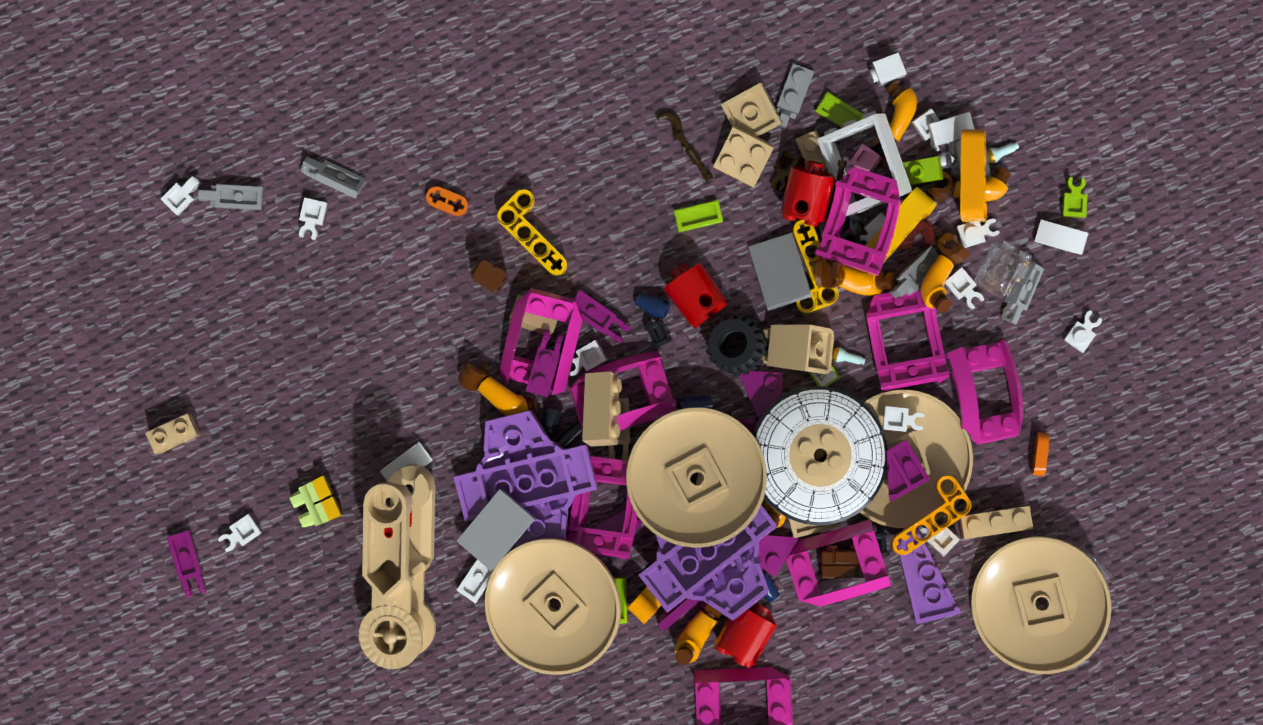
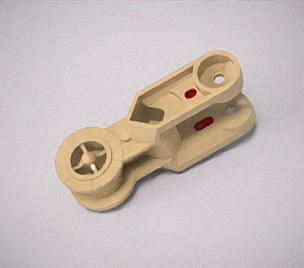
[359,464,436,669]

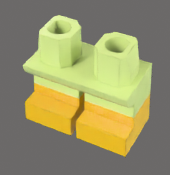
[289,475,343,527]

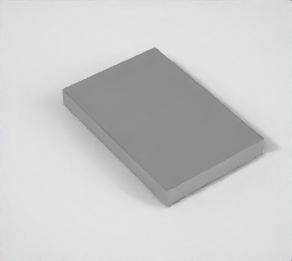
[749,233,812,311]
[457,488,536,571]

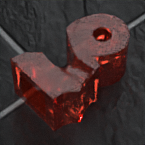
[897,221,936,250]

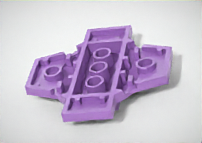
[453,410,599,548]
[639,505,778,621]

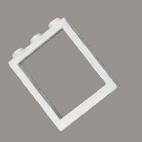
[817,111,912,216]

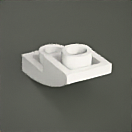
[928,112,974,146]
[1034,220,1088,255]
[380,442,433,482]

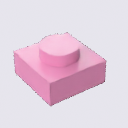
[850,143,882,172]

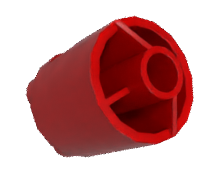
[780,160,835,226]
[663,262,728,329]
[713,602,778,668]

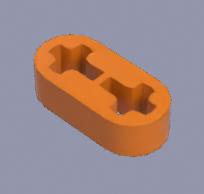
[426,186,468,216]
[1032,432,1050,477]

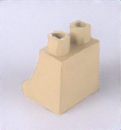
[761,325,834,375]

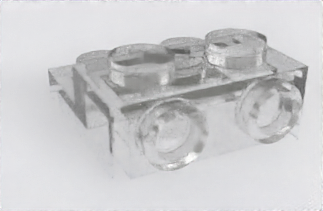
[974,240,1036,303]

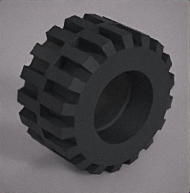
[705,315,768,376]

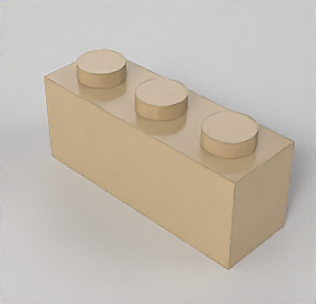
[582,372,622,446]
[959,506,1033,539]

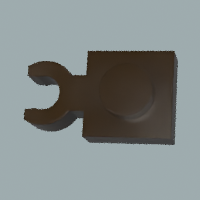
[771,151,805,193]

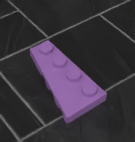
[894,529,961,624]

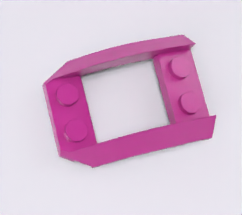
[815,167,901,276]
[499,288,583,395]
[866,288,950,391]
[946,339,1024,445]
[569,350,676,432]
[567,456,637,560]
[786,519,891,606]
[693,667,793,725]

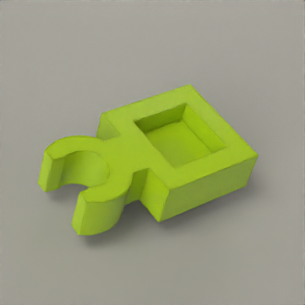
[1062,177,1088,218]

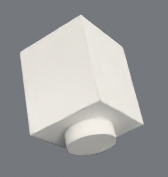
[869,53,907,87]

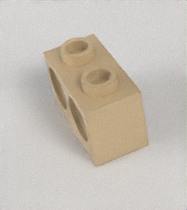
[145,414,201,454]

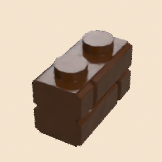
[470,260,508,295]
[821,545,864,578]

